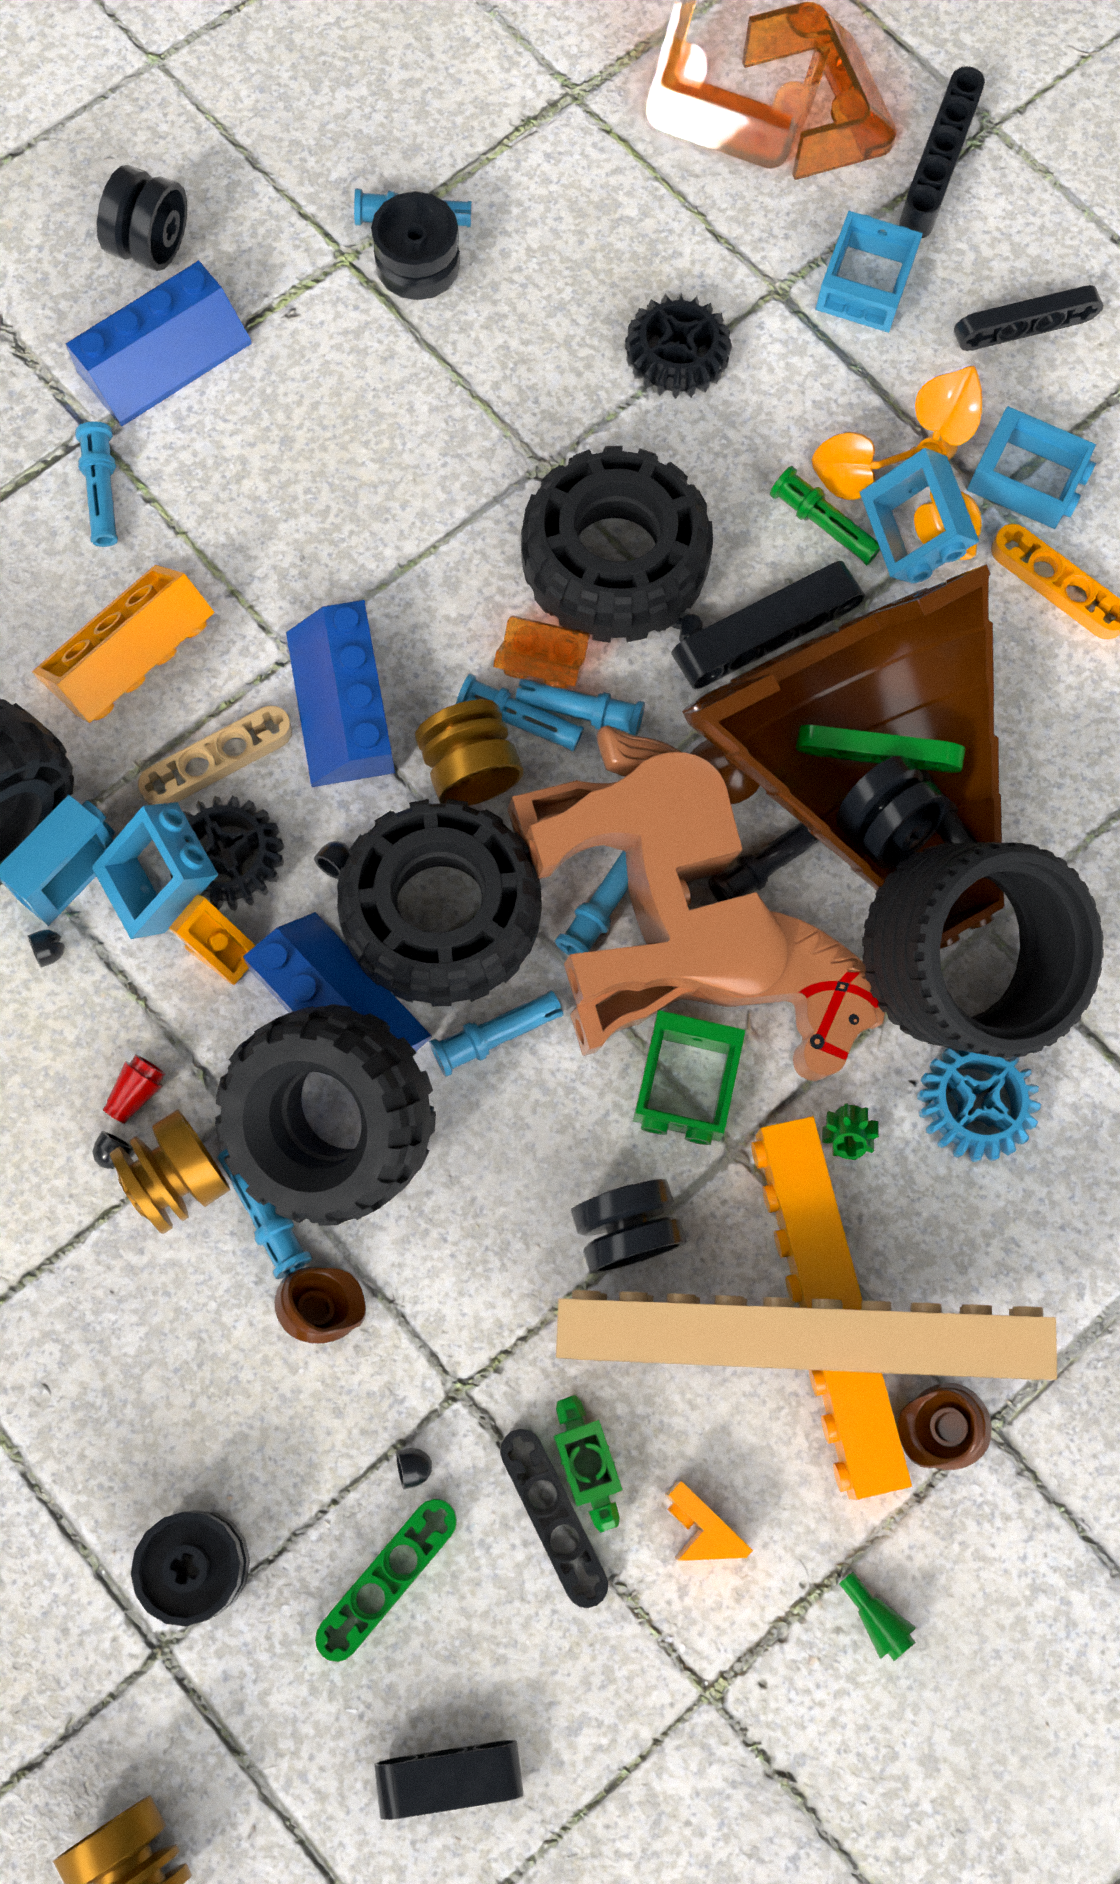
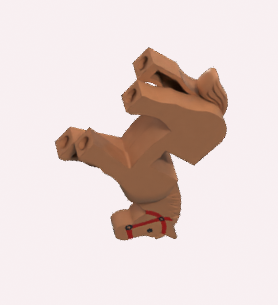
[507,725,885,1081]

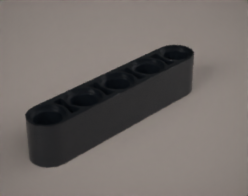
[899,66,985,239]
[671,561,865,689]

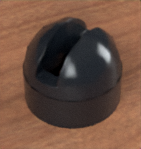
[314,841,350,879]
[27,929,65,968]
[92,1131,133,1169]
[396,1448,432,1490]

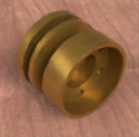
[415,699,523,806]
[110,1109,231,1234]
[53,1795,192,1884]

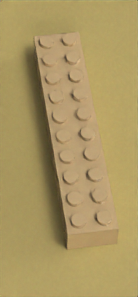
[556,1290,1057,1380]

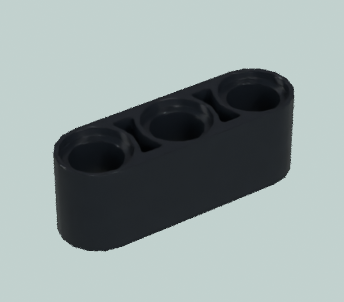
[374,1740,524,1820]

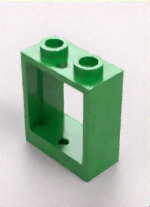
[632,1010,746,1145]

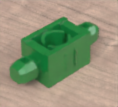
[553,1395,623,1533]

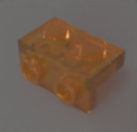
[493,615,590,688]

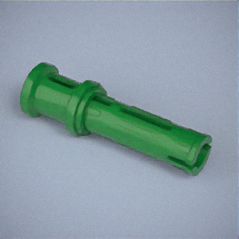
[769,466,880,566]

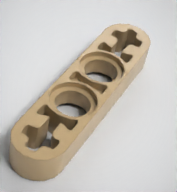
[138,706,292,805]

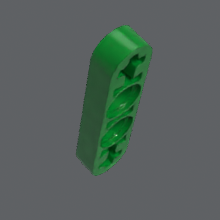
[795,725,966,773]
[315,1499,457,1662]

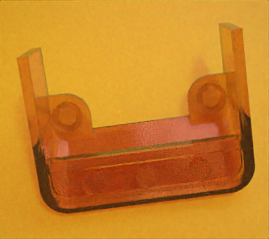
[646,0,831,169]
[742,2,897,180]

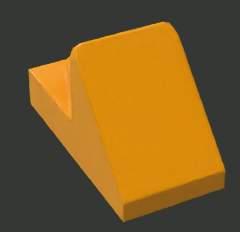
[169,894,256,985]
[665,1480,753,1561]

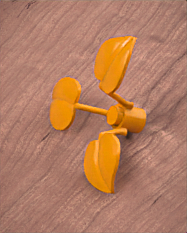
[812,366,982,560]

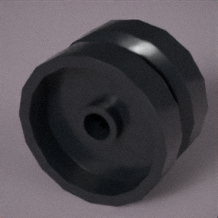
[97,165,188,271]
[371,191,460,300]
[836,756,950,869]
[571,1179,687,1274]
[131,1510,250,1626]

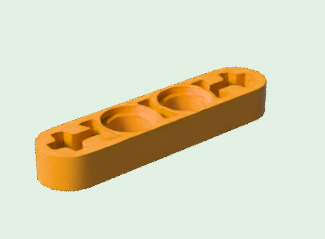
[991,524,1120,640]

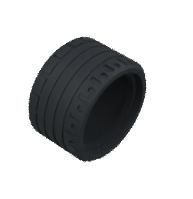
[862,842,1104,1058]

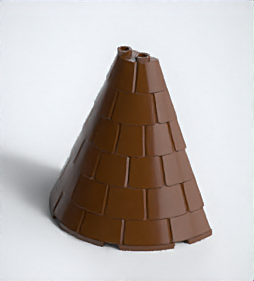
[682,564,1005,949]

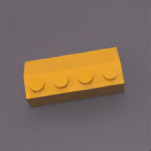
[32,564,215,723]

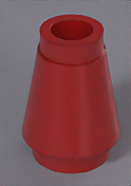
[103,1054,166,1124]

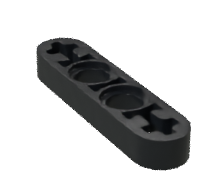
[954,285,1104,351]
[500,1429,608,1608]

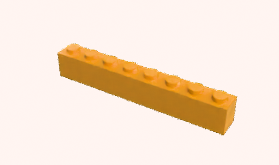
[751,1116,912,1500]

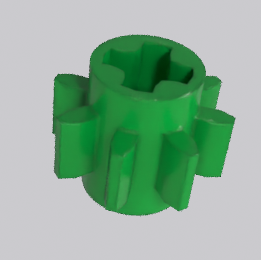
[822,1103,879,1160]

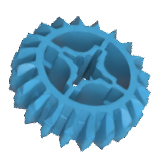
[917,1048,1041,1162]

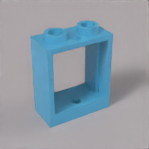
[815,210,923,333]
[967,406,1096,529]
[860,448,979,584]
[0,795,116,926]
[92,802,218,939]

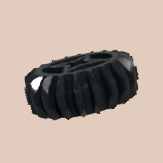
[625,293,732,399]
[170,795,284,911]

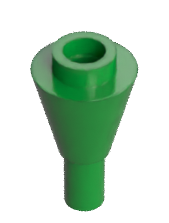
[839,1572,917,1661]

